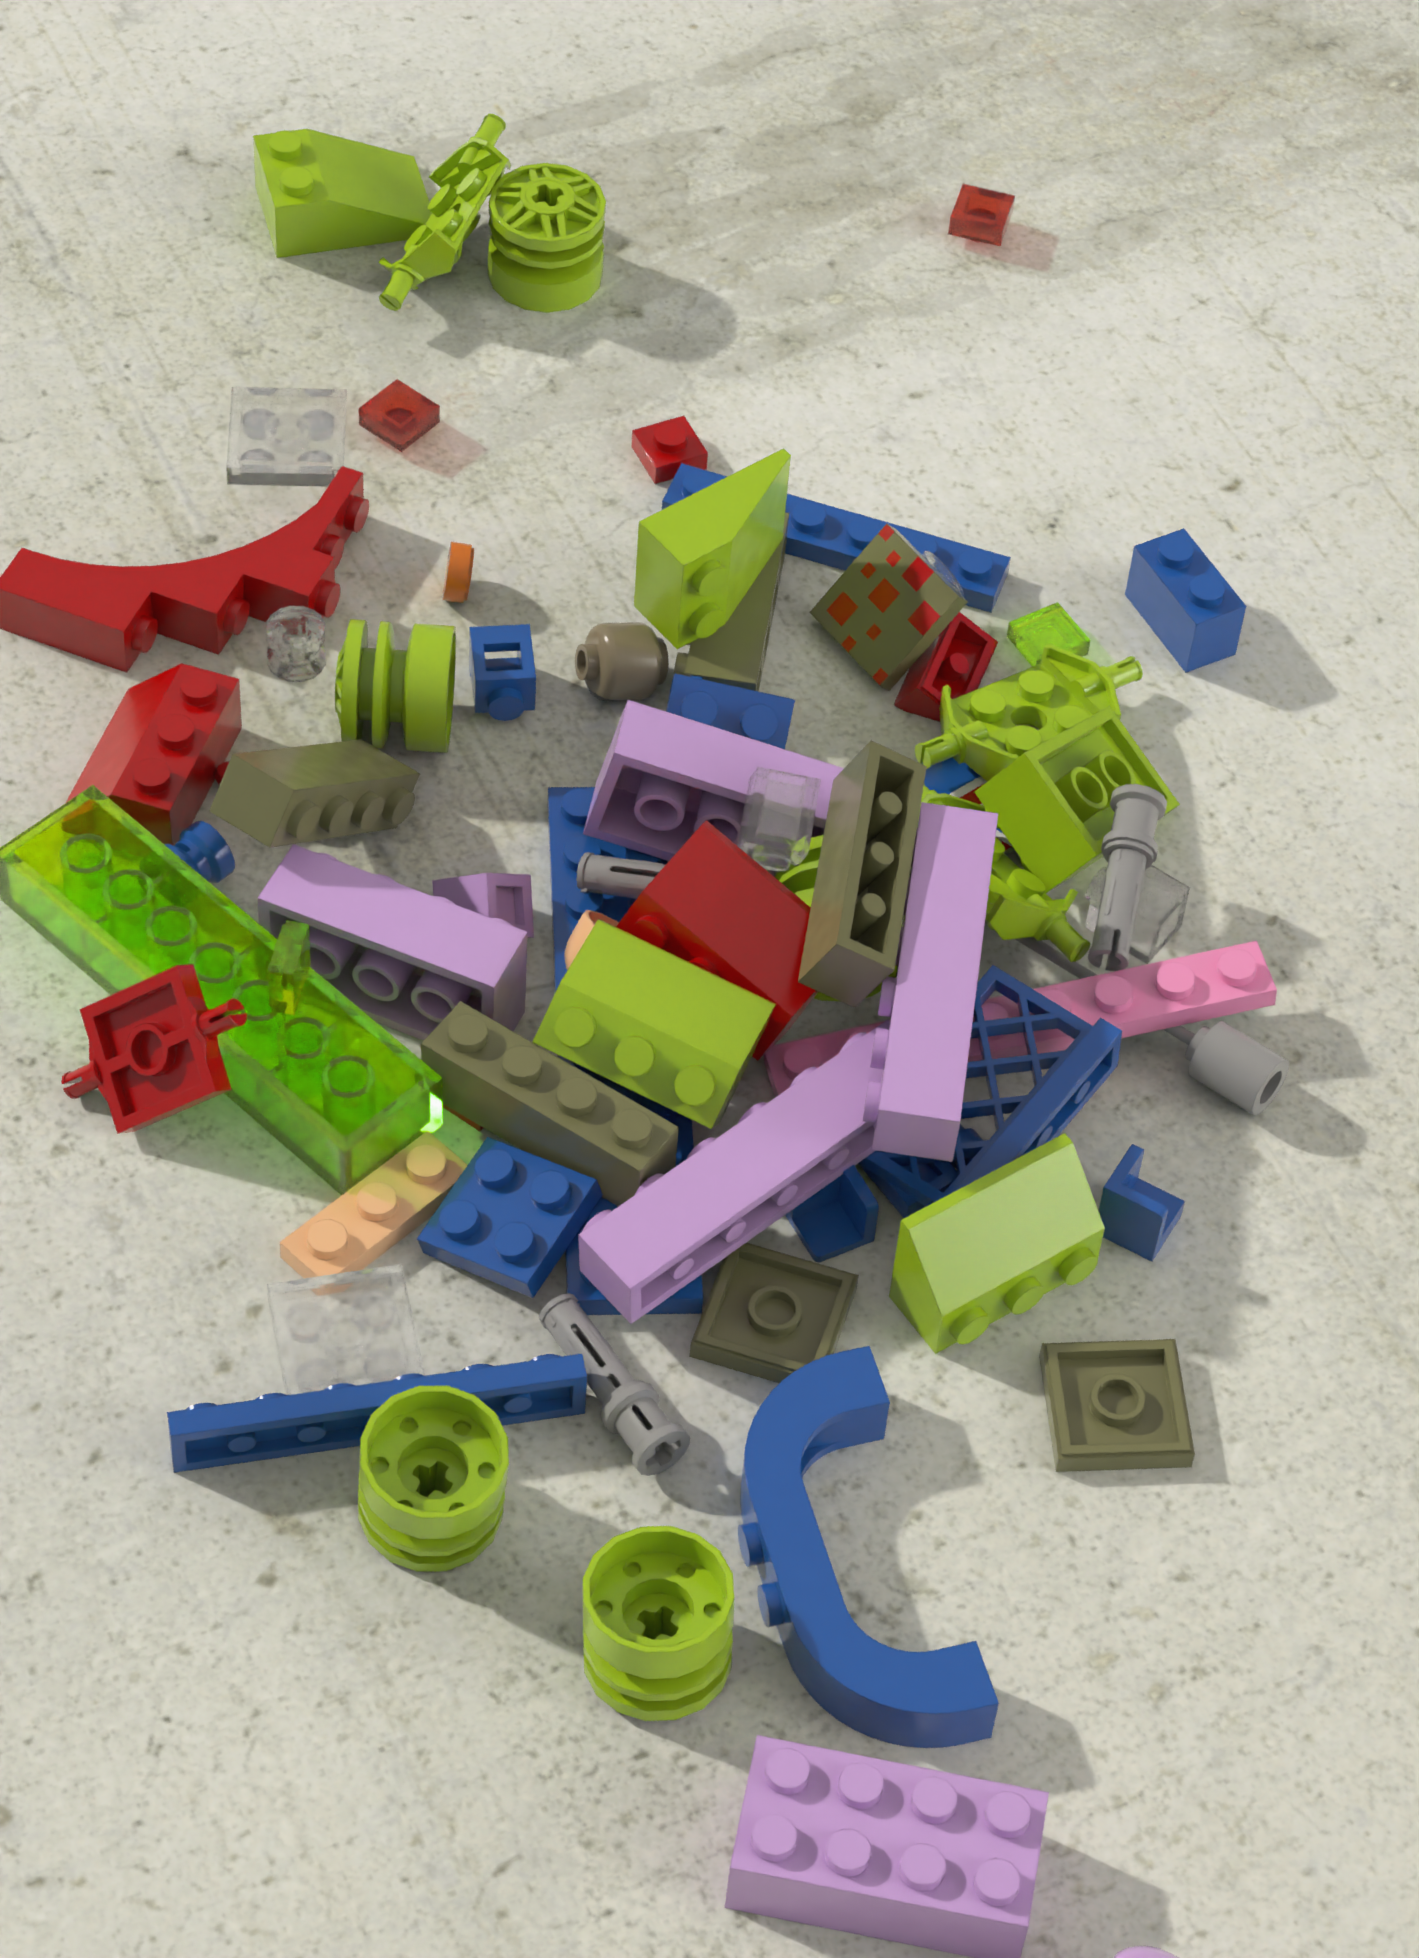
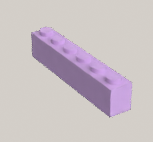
[863,802,998,1162]
[578,1020,890,1324]

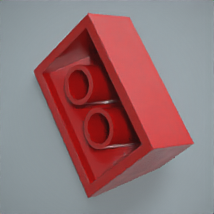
[57,663,242,853]
[616,820,819,1061]

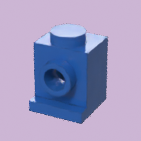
[469,624,536,721]

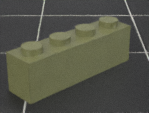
[673,512,789,692]
[209,739,420,848]
[798,740,927,1008]
[421,1001,678,1207]

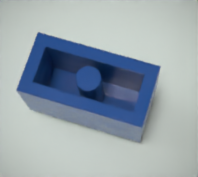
[1125,528,1246,673]

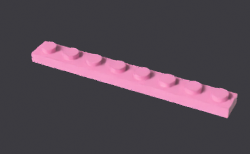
[764,941,1277,1097]

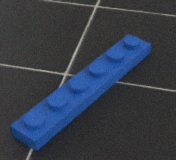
[661,463,1011,613]
[167,1354,587,1473]

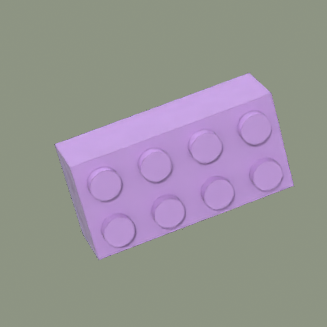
[583,700,844,876]
[258,844,527,1041]
[725,1735,1049,1958]

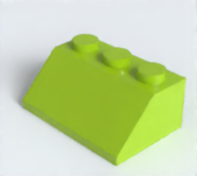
[533,919,776,1129]
[889,1133,1105,1354]

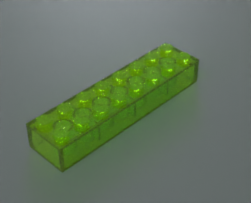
[0,785,443,1195]

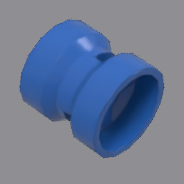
[146,821,235,907]

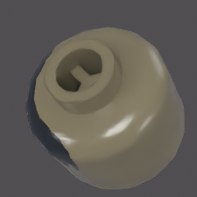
[575,622,669,701]

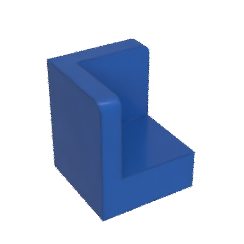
[1098,1144,1185,1262]
[785,1165,879,1263]

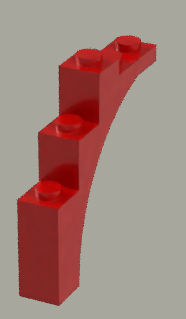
[0,466,369,673]

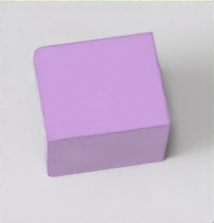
[432,873,534,938]

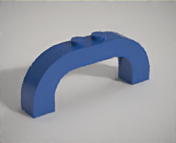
[738,1346,999,1748]

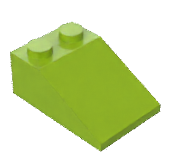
[253,129,432,258]
[634,448,791,650]
[974,706,1180,893]

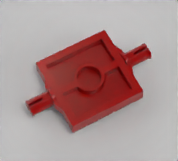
[61,964,247,1134]

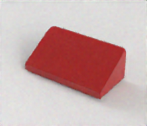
[894,612,998,722]

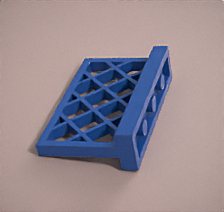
[859,965,1122,1206]

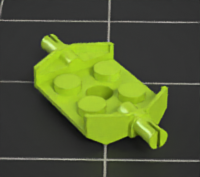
[378,113,511,311]
[915,644,1143,781]
[917,785,1090,962]

